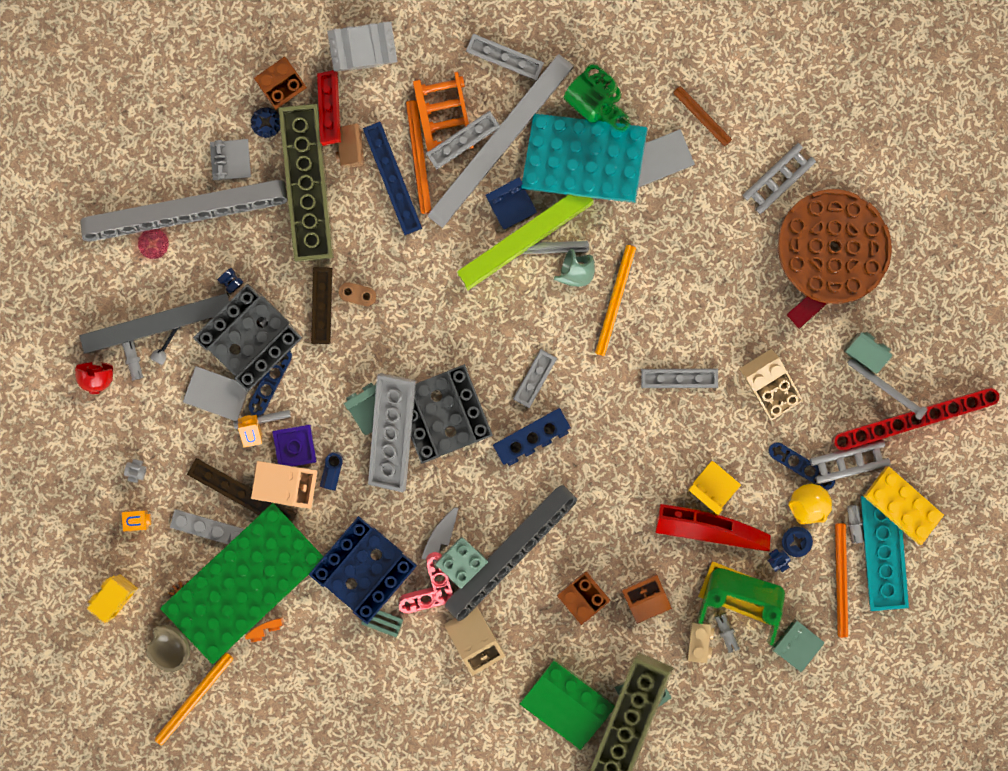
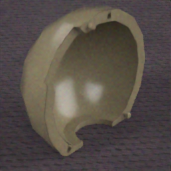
[145,625,190,672]

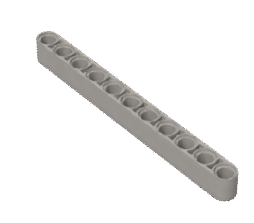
[428,54,574,228]
[80,180,287,242]

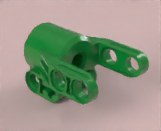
[564,64,631,131]

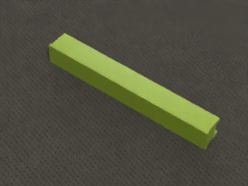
[457,195,594,291]

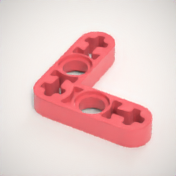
[398,552,453,613]

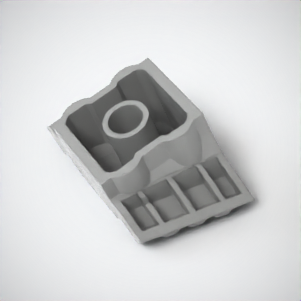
[327,22,397,71]

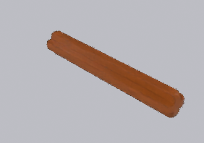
[673,86,732,146]

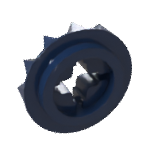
[251,107,281,138]
[782,526,813,557]

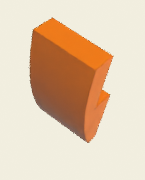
[245,617,284,642]

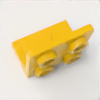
[687,461,741,515]

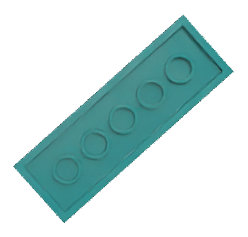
[860,496,909,611]

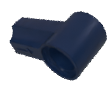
[319,451,344,491]

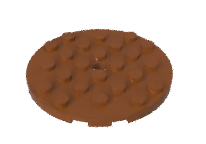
[777,189,892,304]

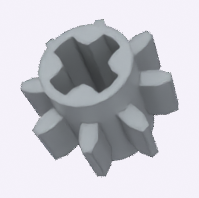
[124,459,147,483]

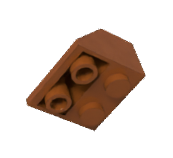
[254,56,307,110]
[557,571,611,625]
[622,574,672,624]

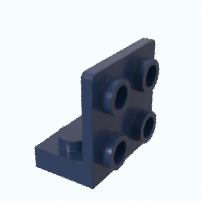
[485,177,537,230]

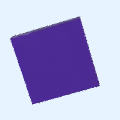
[272,424,317,466]

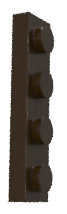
[311,267,333,345]

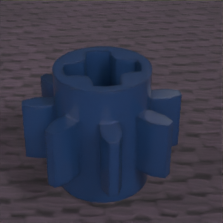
[767,549,791,573]

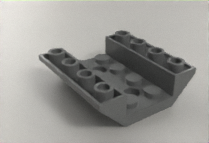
[193,284,302,392]
[411,364,493,464]

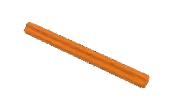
[406,100,431,214]
[835,523,848,638]

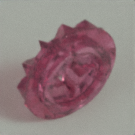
[138,229,169,259]

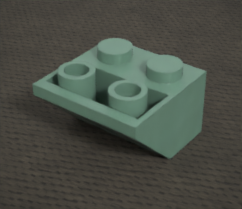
[844,332,893,374]

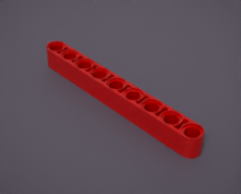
[832,388,1000,450]

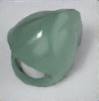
[554,249,595,287]

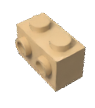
[687,621,714,663]

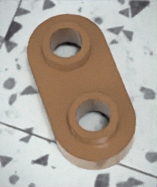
[339,282,377,306]

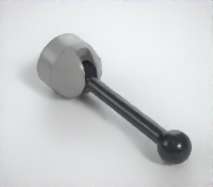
[149,327,181,366]

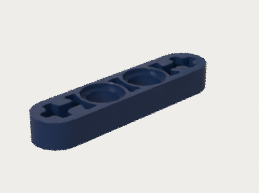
[249,350,293,416]
[768,442,835,490]

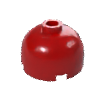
[75,362,113,395]

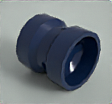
[217,268,244,294]

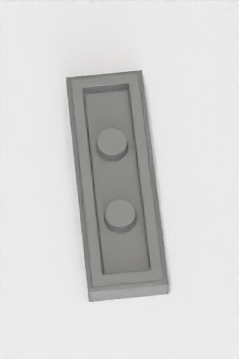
[513,349,557,408]

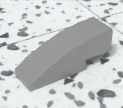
[421,507,459,562]

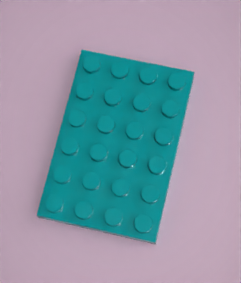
[521,113,648,203]

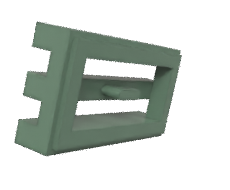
[361,610,404,638]

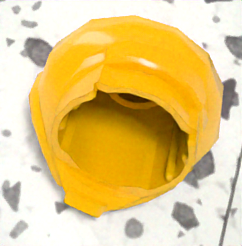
[788,484,832,524]

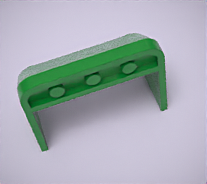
[697,568,785,646]

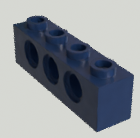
[493,408,571,466]

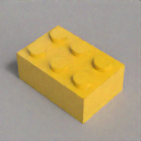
[87,574,138,623]

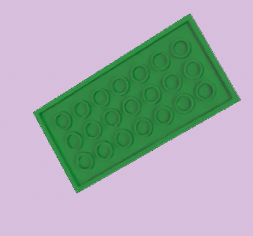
[160,503,324,665]

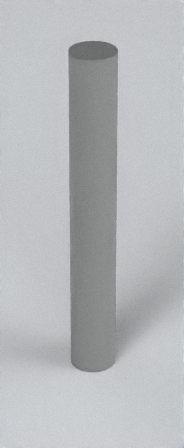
[233,410,291,429]

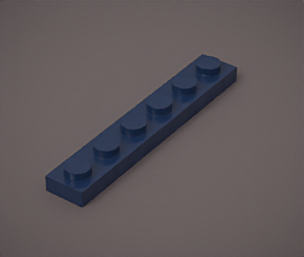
[363,122,422,236]

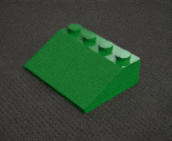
[520,658,615,750]

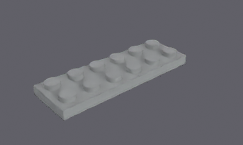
[368,373,416,492]

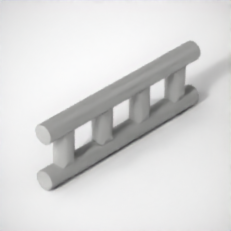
[742,143,816,215]
[810,440,891,484]

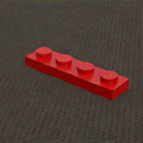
[317,70,341,146]

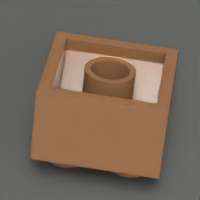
[335,123,365,167]

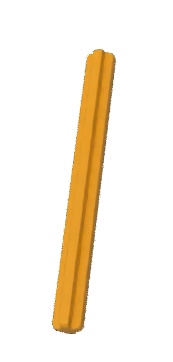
[595,245,636,356]
[154,652,233,745]

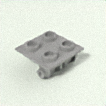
[210,139,251,180]

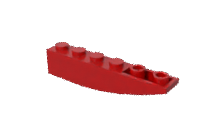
[655,504,771,552]

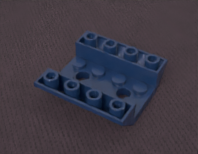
[309,516,417,624]

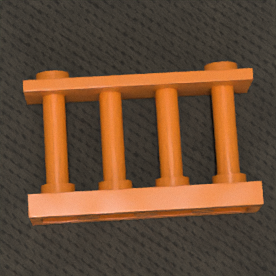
[413,72,477,152]

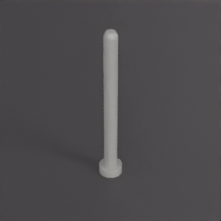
[847,359,928,420]

